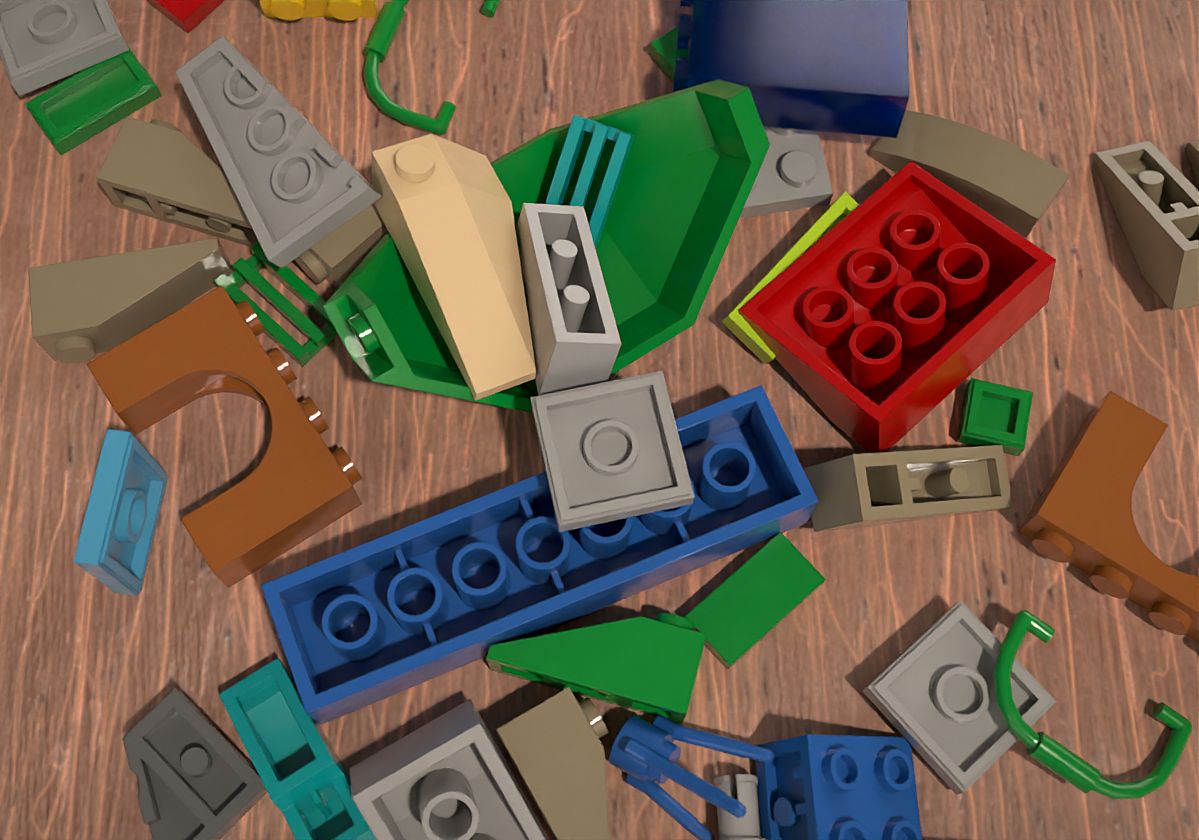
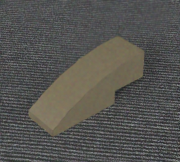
[869,110,1070,238]

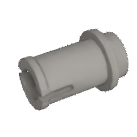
[714,774,767,840]

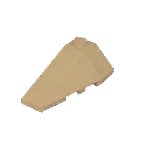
[372,133,536,401]

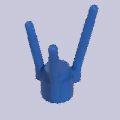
[609,715,774,840]

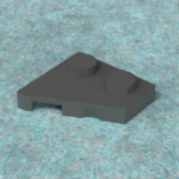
[122,688,267,840]

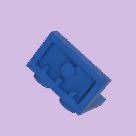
[755,734,923,840]

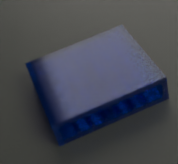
[673,0,909,138]

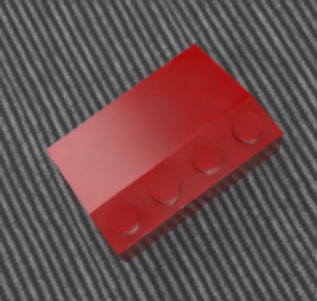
[738,161,1056,453]

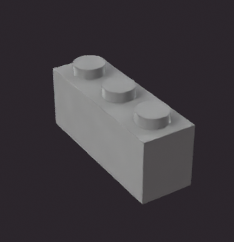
[516,203,621,396]

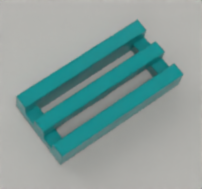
[545,115,635,250]

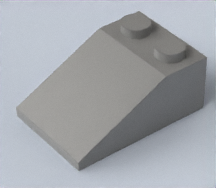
[349,699,548,840]

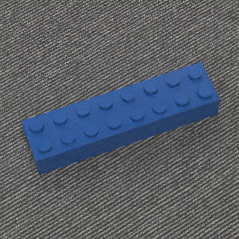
[261,385,819,725]

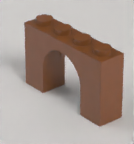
[87,285,362,588]
[1019,391,1199,643]

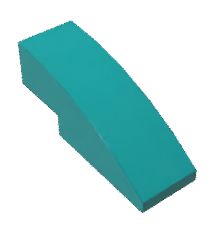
[219,658,377,840]

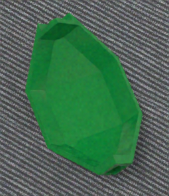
[323,79,770,413]

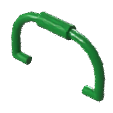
[363,0,500,135]
[993,610,1192,800]

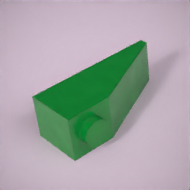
[486,613,707,724]

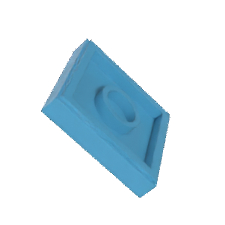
[73,429,168,596]

